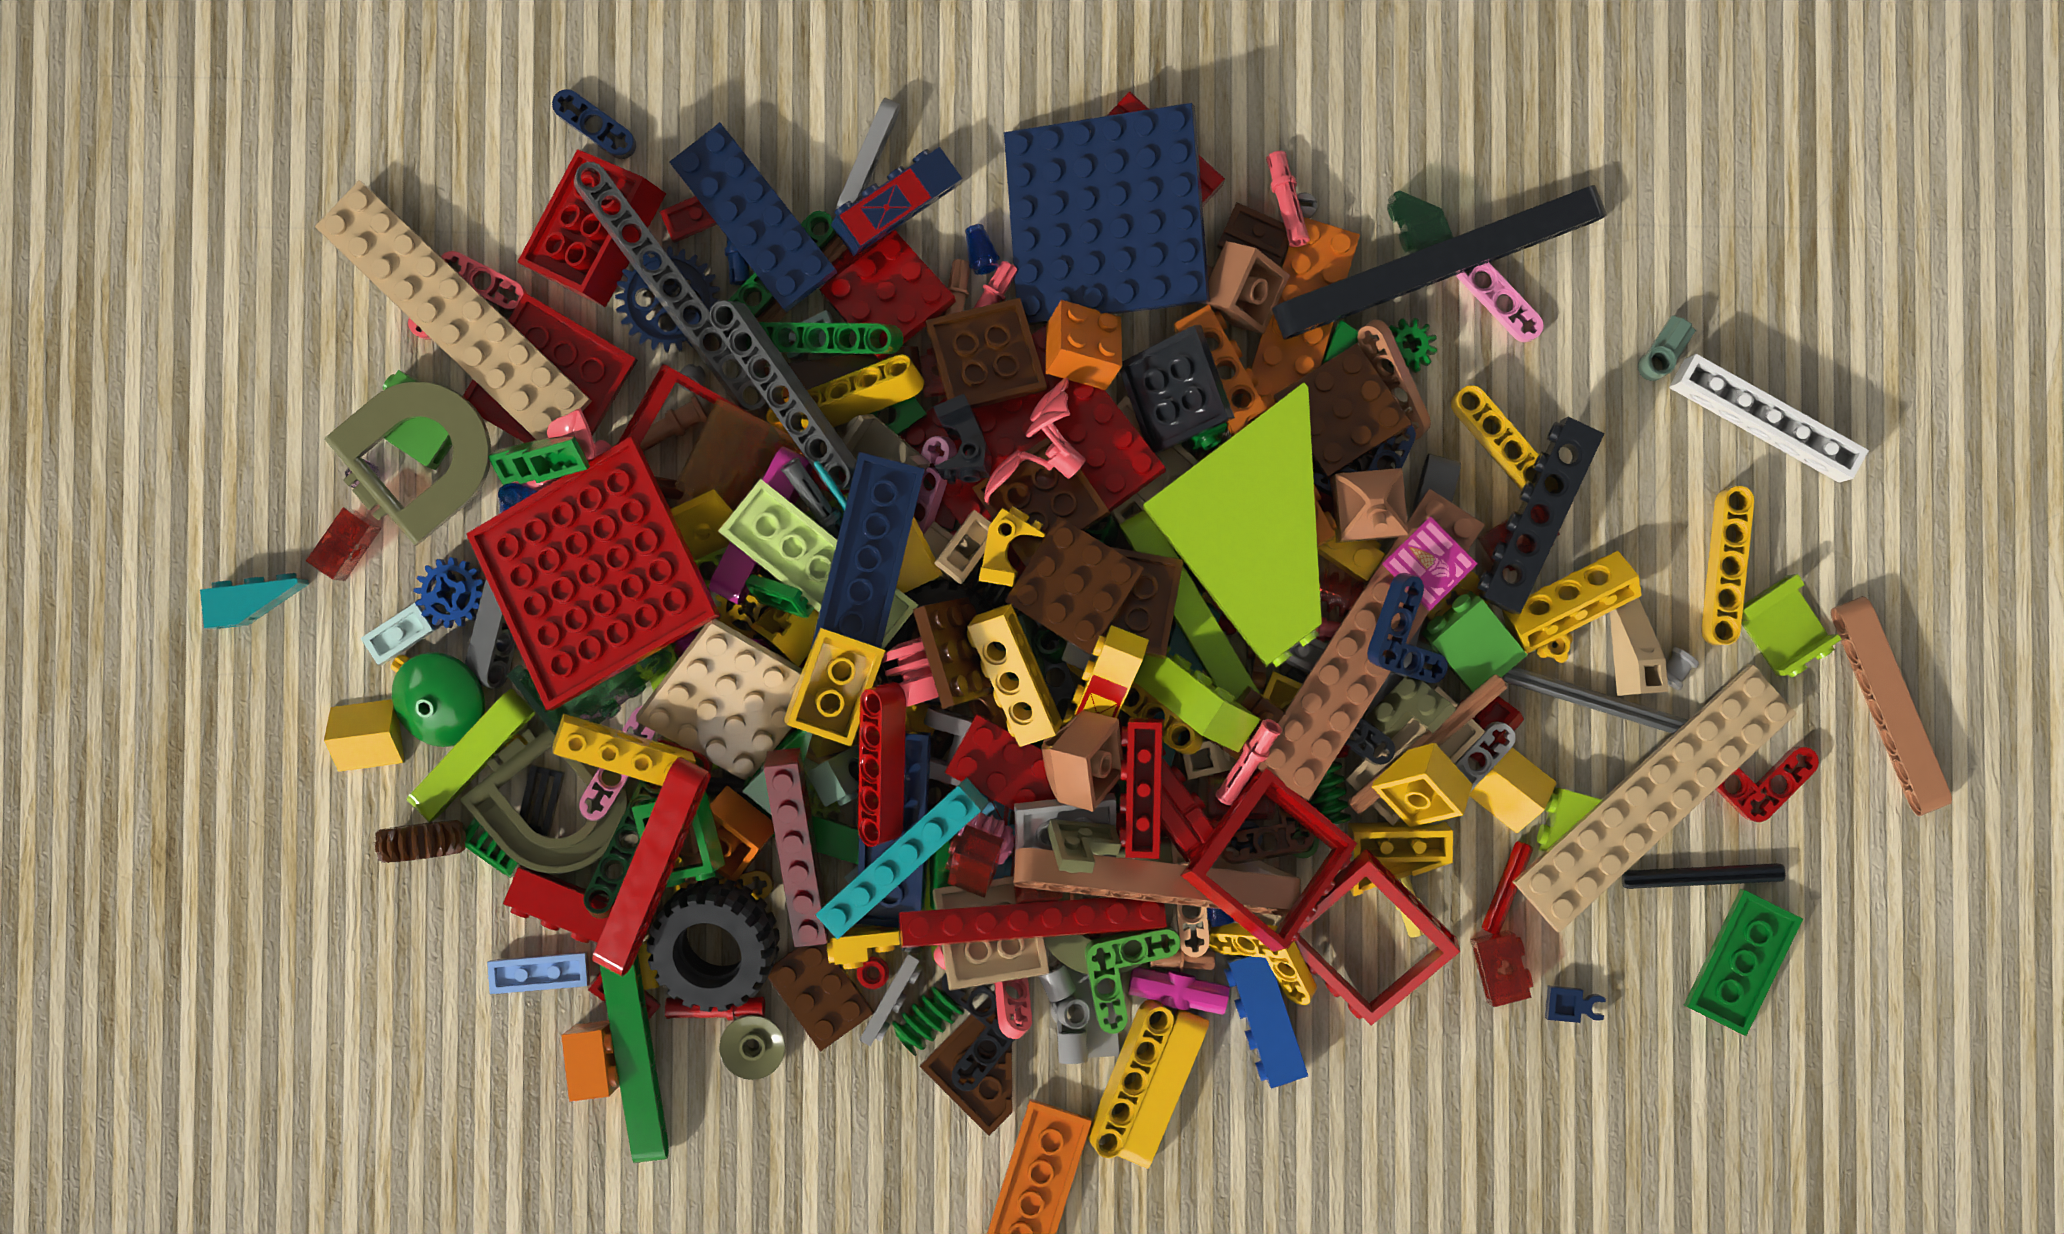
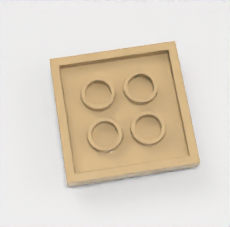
[933,877,1049,990]

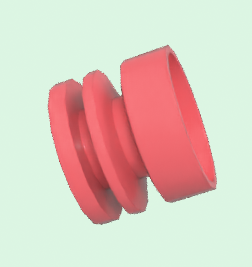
[881,637,939,707]

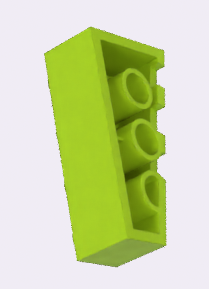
[1134,646,1261,752]

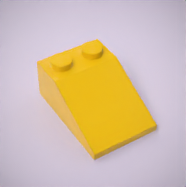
[784,628,885,746]

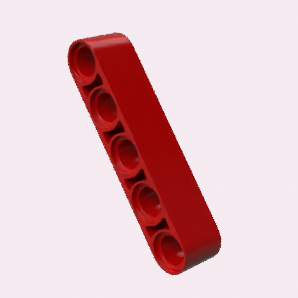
[858,682,906,847]

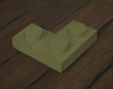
[1365,676,1456,739]
[1047,819,1121,873]

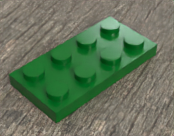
[1684,888,1803,1036]

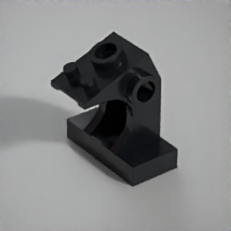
[933,394,992,484]

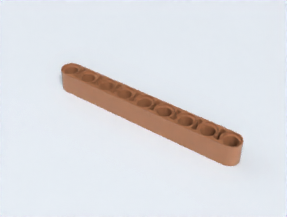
[1014,848,1301,916]

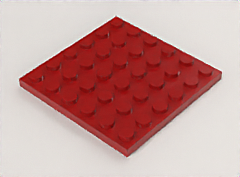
[900,325,1166,588]
[466,437,721,711]

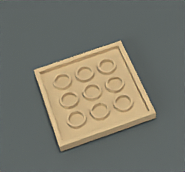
[636,619,803,780]

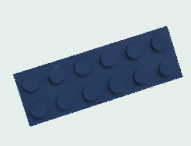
[669,122,838,313]
[810,452,925,649]
[856,730,931,928]

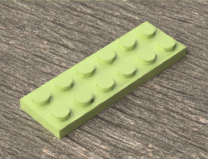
[718,479,918,649]

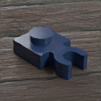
[1545,985,1606,1023]

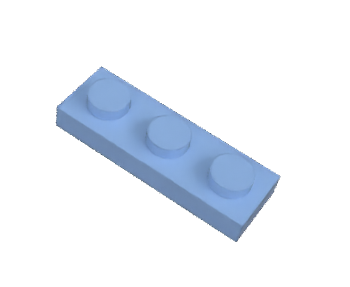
[487,952,590,994]

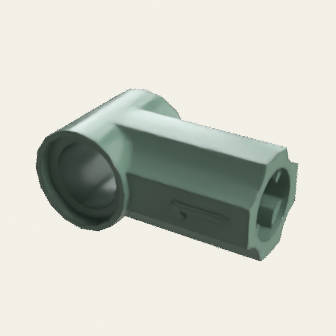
[1638,315,1696,381]

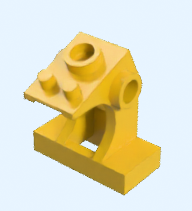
[979,506,1046,587]

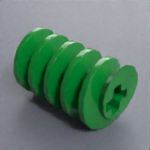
[1308,761,1352,824]
[892,985,965,1056]

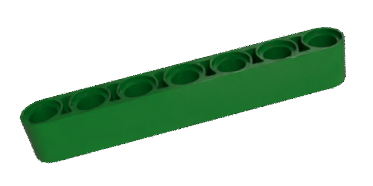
[600,954,669,1163]

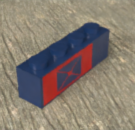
[831,147,963,257]

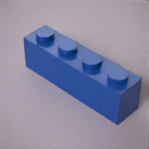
[1224,955,1308,1089]

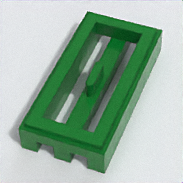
[745,574,814,618]

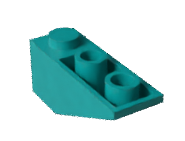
[200,573,309,629]

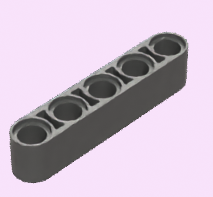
[465,579,516,689]

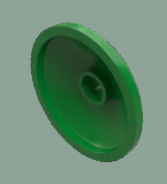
[392,652,485,747]

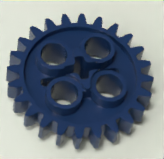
[615,246,721,353]

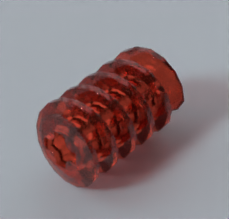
[1319,568,1364,618]

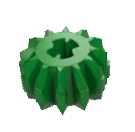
[1389,318,1437,373]

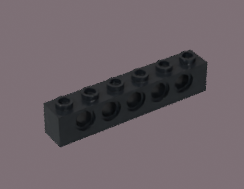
[1477,416,1605,614]

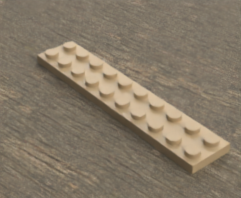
[315,180,592,440]
[1512,665,1797,932]

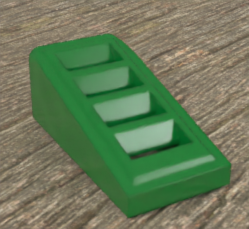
[1322,320,1358,365]
[465,817,521,878]

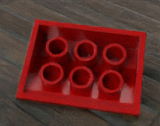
[517,149,666,308]

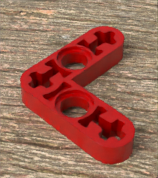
[1715,746,1819,822]

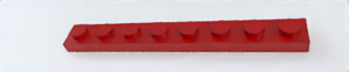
[899,897,1167,948]

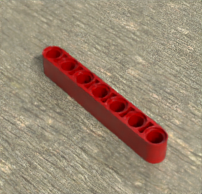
[592,757,711,977]

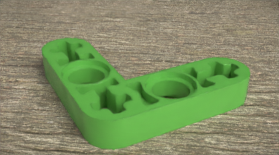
[1085,925,1180,1034]

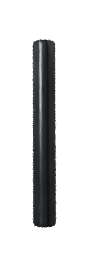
[1621,863,1786,889]

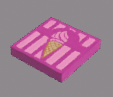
[1382,516,1477,611]

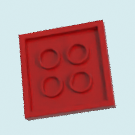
[819,230,956,362]

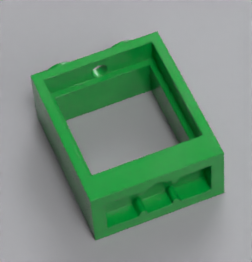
[631,791,725,887]

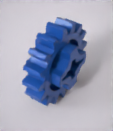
[413,557,485,628]

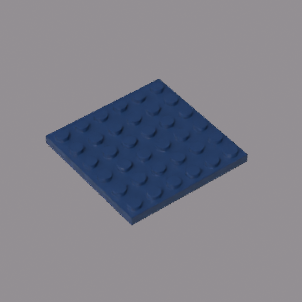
[1004,103,1210,325]

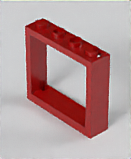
[617,364,770,509]
[1180,768,1358,952]
[1280,849,1460,1026]

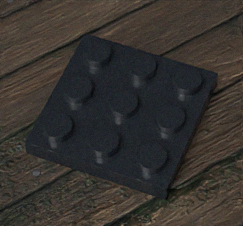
[1119,325,1235,455]

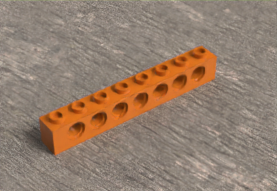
[1174,305,1337,548]

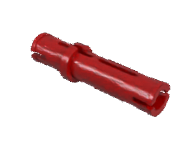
[665,997,766,1021]

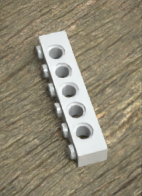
[1669,354,1869,482]

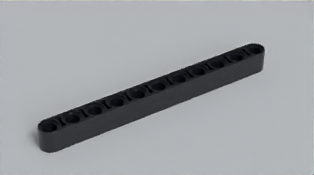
[1272,185,1607,340]

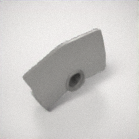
[1038,960,1119,1064]

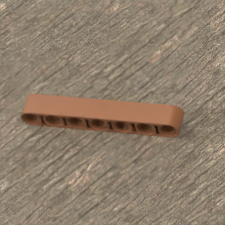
[1831,596,1952,817]

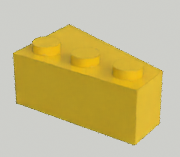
[1348,821,1453,897]

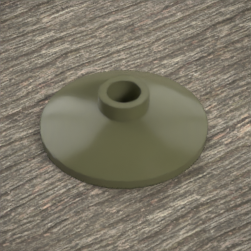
[719,1015,785,1080]

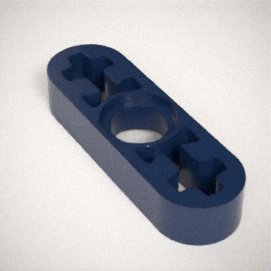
[552,89,636,159]

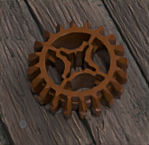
[374,820,466,863]

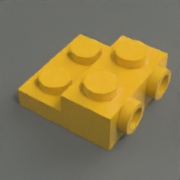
[827,925,901,969]

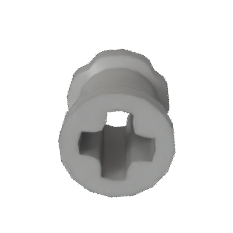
[1666,647,1699,690]

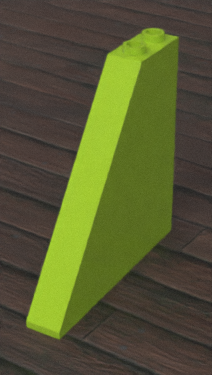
[1143,383,1322,667]

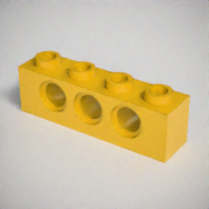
[1502,551,1642,654]
[967,603,1063,747]
[553,713,696,786]

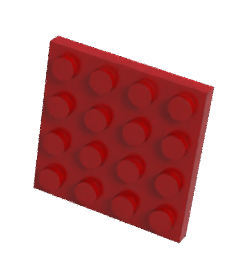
[463,293,638,443]

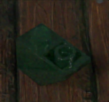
[1387,190,1454,254]

